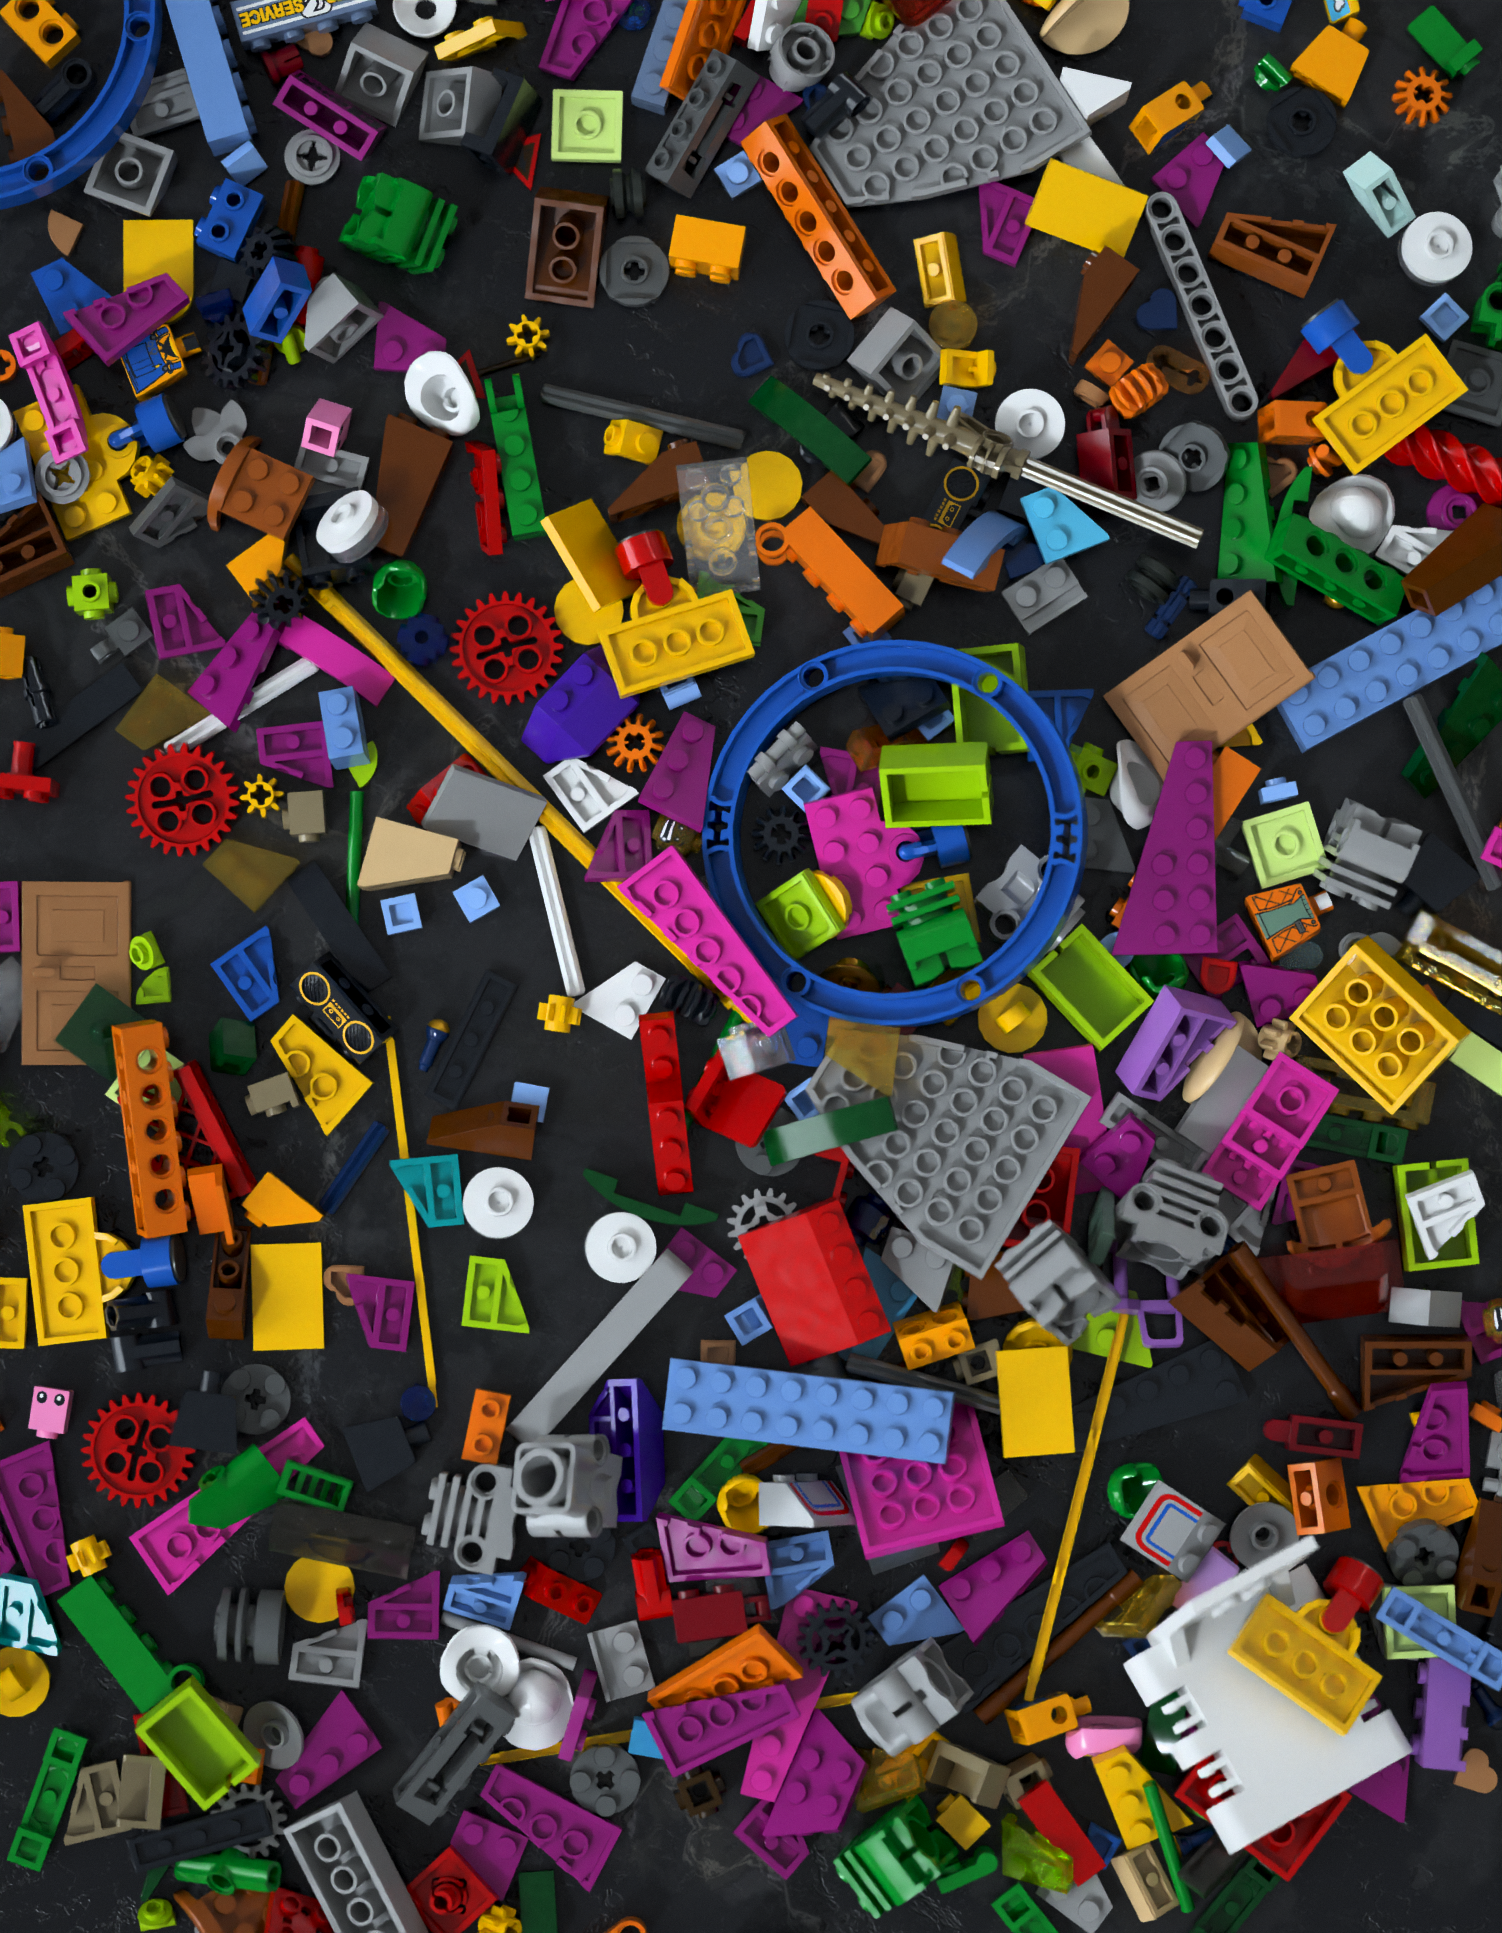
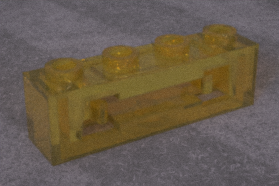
[1394,909,1502,1016]
[1294,1054,1437,1130]

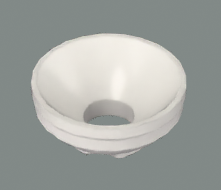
[393,0,457,38]

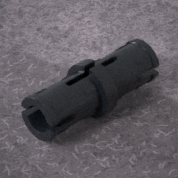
[22,656,57,729]

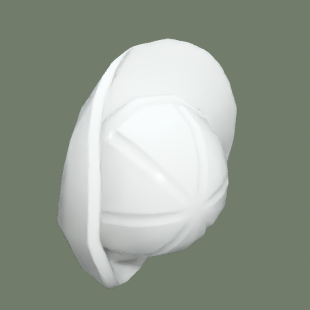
[404,351,480,436]
[1309,474,1395,554]
[1109,739,1163,830]
[440,1624,520,1702]
[504,1657,574,1751]

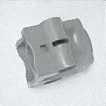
[973,844,1086,955]
[511,1434,623,1537]
[851,1636,974,1757]

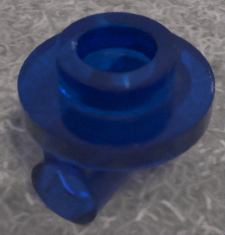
[195,288,235,323]
[400,1383,436,1421]

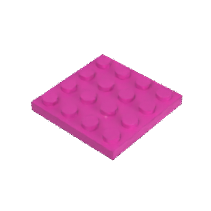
[839,1402,1005,1560]

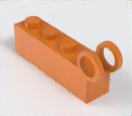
[754,506,905,641]

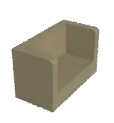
[925,1740,1012,1809]
[116,1752,166,1830]

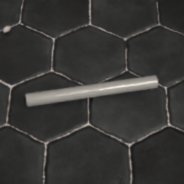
[440,1610,578,1671]

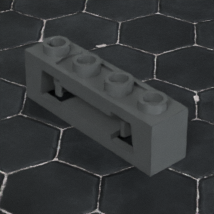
[644,48,760,199]
[392,1681,516,1826]

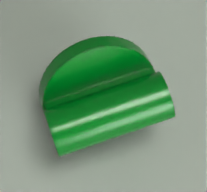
[1254,52,1294,92]

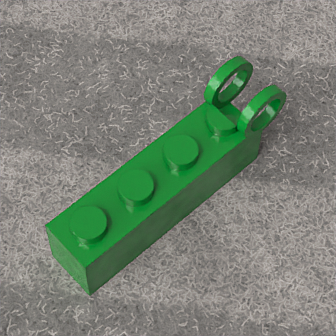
[484,373,547,541]
[57,1573,205,1714]

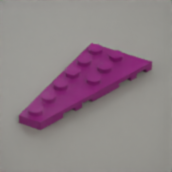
[1111,741,1218,956]

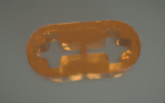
[1145,345,1210,395]

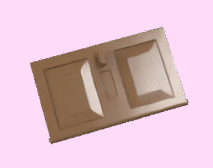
[1103,589,1316,782]
[22,880,131,1065]

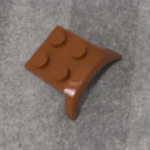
[207,435,316,542]
[1285,1159,1392,1260]
[173,1888,289,1933]

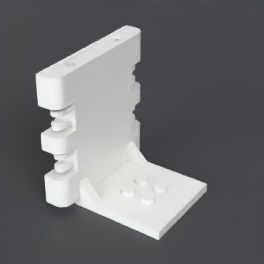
[1123,1535,1413,1854]

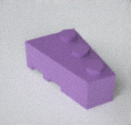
[1115,985,1238,1101]
[1410,1657,1471,1772]

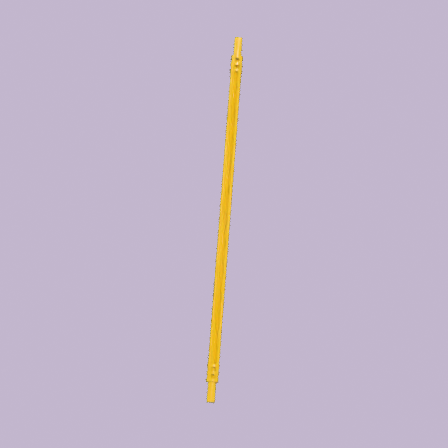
[284,553,759,1032]

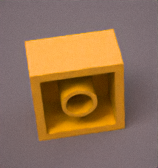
[669,214,746,284]

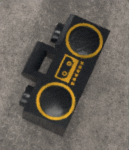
[922,457,994,531]
[290,951,399,1065]

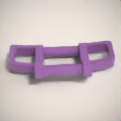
[1109,1241,1183,1348]

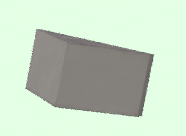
[1388,1287,1462,1328]

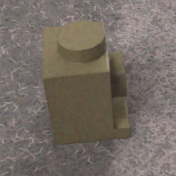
[891,568,935,611]
[244,1072,302,1118]
[951,1338,1001,1385]
[1003,1752,1054,1810]

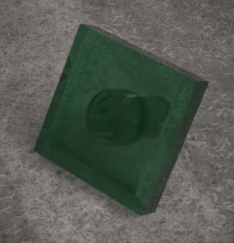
[53,983,146,1082]

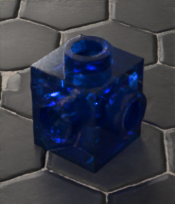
[396,613,450,666]

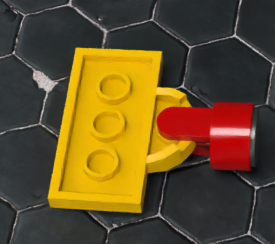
[598,529,755,699]
[1226,1556,1385,1736]

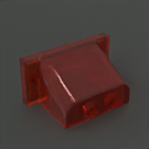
[1257,1239,1405,1324]

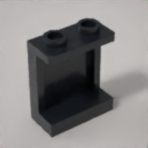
[460,67,543,176]
[294,486,375,590]

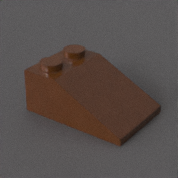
[525,186,610,308]
[1068,245,1140,366]
[608,438,711,525]

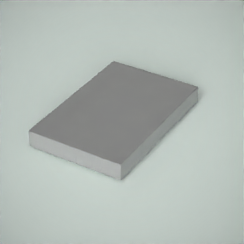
[421,764,547,861]
[1174,1045,1269,1155]

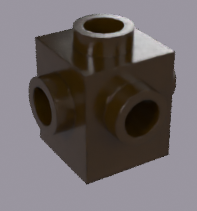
[673,1765,727,1819]

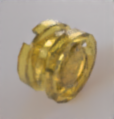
[928,300,978,350]

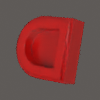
[1199,956,1238,995]
[937,1537,969,1572]

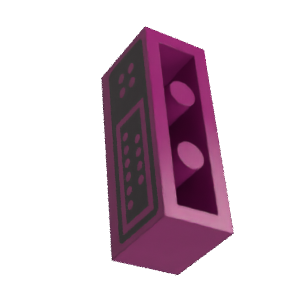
[273,69,388,161]

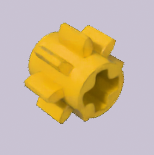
[506,315,550,360]
[130,454,174,499]
[240,774,285,819]
[537,995,582,1033]
[66,1534,112,1578]
[478,1904,522,1933]

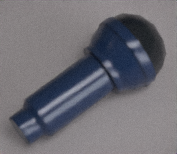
[1471,1680,1502,1731]

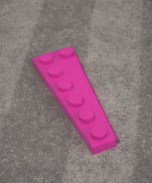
[617,845,799,1037]
[129,1417,326,1595]
[740,1589,858,1802]

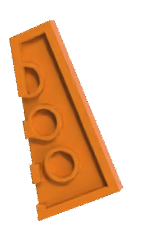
[647,1624,803,1709]

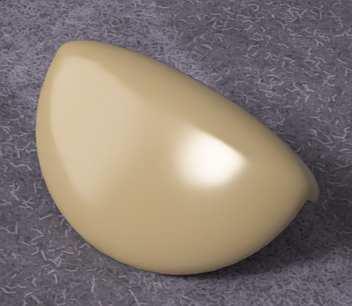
[1039,0,1129,55]
[1182,1011,1262,1104]

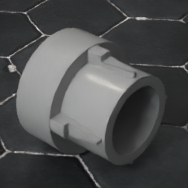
[767,22,835,92]

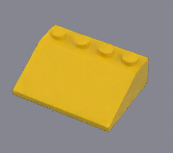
[1289,935,1471,1115]

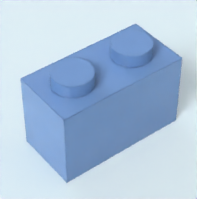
[318,686,370,770]

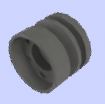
[214,1586,286,1665]

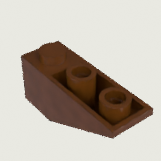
[0,70,58,177]
[801,471,884,547]
[427,1101,540,1160]
[206,1226,252,1340]
[1451,1497,1502,1617]

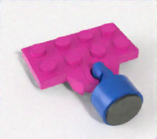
[803,786,973,940]

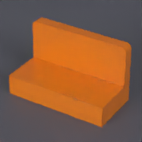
[187,1164,234,1245]

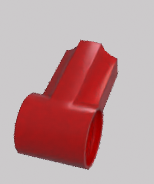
[631,1548,673,1622]

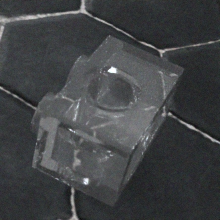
[717,1022,796,1080]

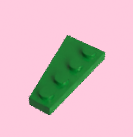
[1217,442,1283,584]

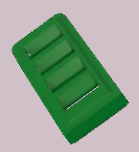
[275,1459,354,1515]

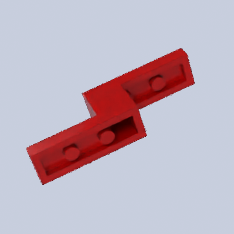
[638,1011,694,1196]

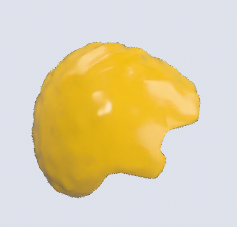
[717,1474,769,1534]

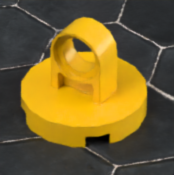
[977,983,1048,1053]
[0,1646,51,1717]

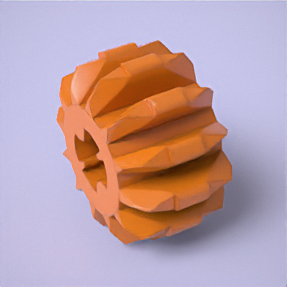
[1392,67,1452,128]
[1108,363,1169,419]
[606,713,665,773]

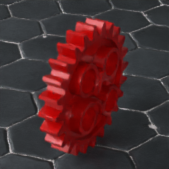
[450,591,564,706]
[125,742,241,857]
[81,1393,197,1508]

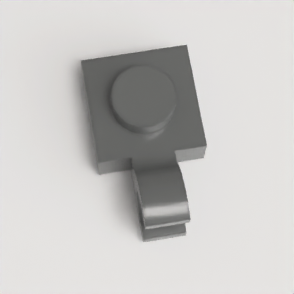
[90,607,154,664]

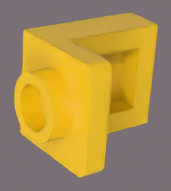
[939,348,996,389]
[603,419,663,465]

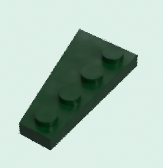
[1401,652,1502,799]

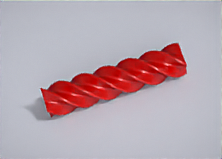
[1384,423,1502,508]

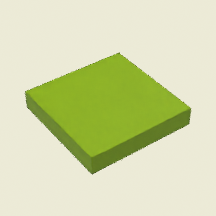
[755,868,846,960]

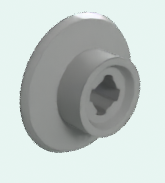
[1134,450,1187,512]

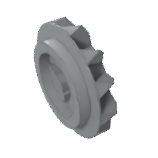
[284,129,341,186]
[35,450,92,505]

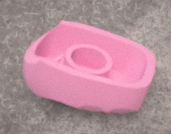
[1065,1715,1142,1759]

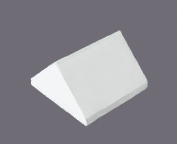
[1059,67,1132,126]

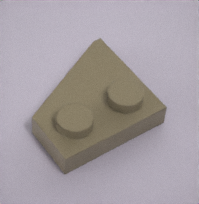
[64,1759,133,1846]

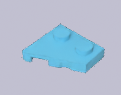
[1020,487,1110,565]

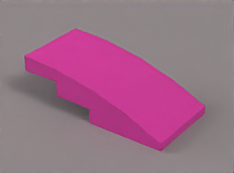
[1023,1043,1107,1195]
[1201,1052,1339,1212]

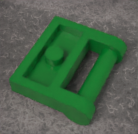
[935,1844,998,1894]

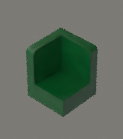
[209,1017,257,1076]

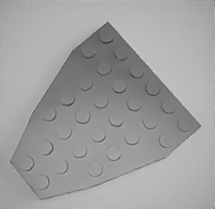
[809,0,1092,208]
[805,1029,1092,1280]

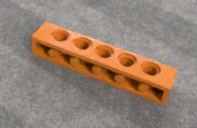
[740,113,897,320]
[111,1019,191,1239]

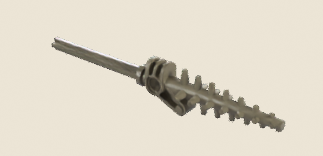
[812,372,1204,549]

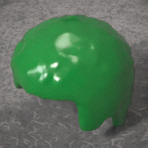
[372,560,428,620]
[1128,954,1189,1001]
[1107,1462,1164,1519]

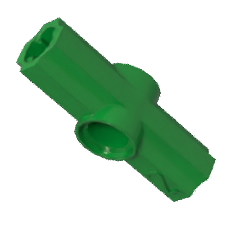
[174,1847,282,1895]

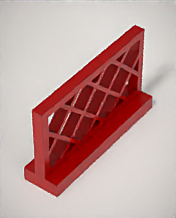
[117,1059,258,1218]

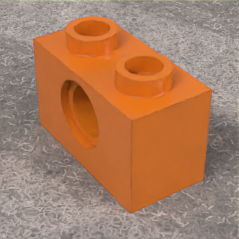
[461,1388,512,1464]
[1287,1457,1351,1535]

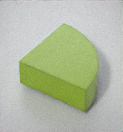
[348,740,378,789]
[136,967,172,1005]

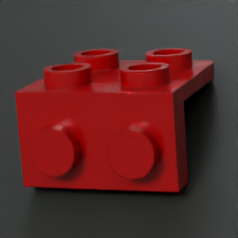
[684,1048,787,1148]

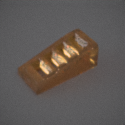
[846,724,928,772]

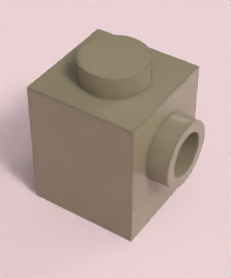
[282,790,328,843]

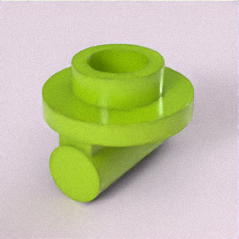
[860,1,894,39]
[274,324,306,364]
[129,931,165,970]
[137,1898,177,1932]

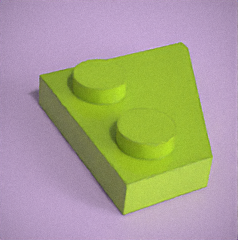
[461,1255,530,1334]

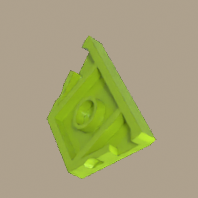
[1031,1290,1153,1368]

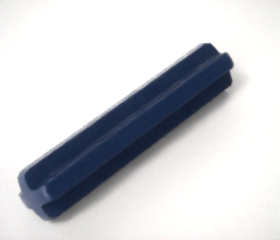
[319,1121,390,1215]

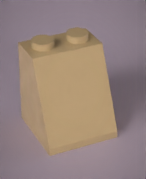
[357,817,466,891]

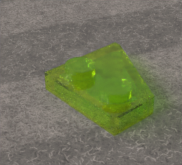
[1002,1813,1073,1894]

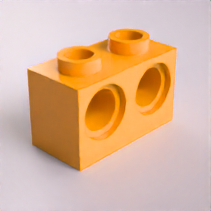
[0,0,81,69]
[892,1301,975,1371]

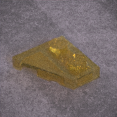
[115,673,211,751]
[202,839,301,913]
[825,1019,900,1096]
[1095,1575,1182,1638]
[851,1745,926,1813]

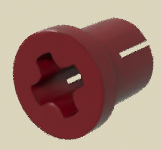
[259,43,304,86]

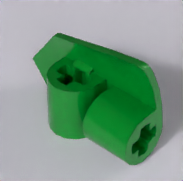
[188,1443,289,1529]

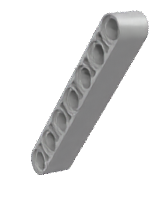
[1144,192,1258,422]
[505,1248,694,1444]

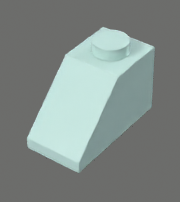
[1343,151,1416,238]

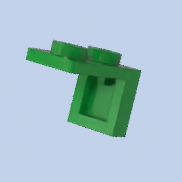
[1407,6,1483,80]

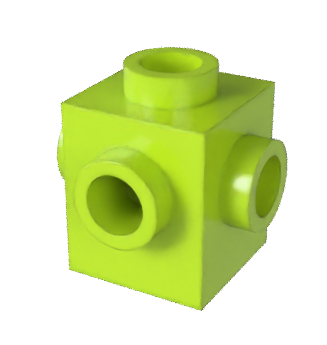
[66,568,119,620]
[1069,742,1118,796]

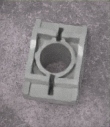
[1312,797,1423,911]
[1113,1159,1228,1281]
[995,1219,1122,1346]
[421,1463,518,1575]

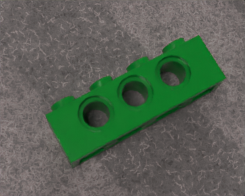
[1264,513,1405,626]

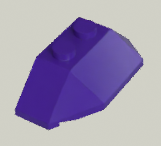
[521,645,640,764]
[588,1378,665,1522]

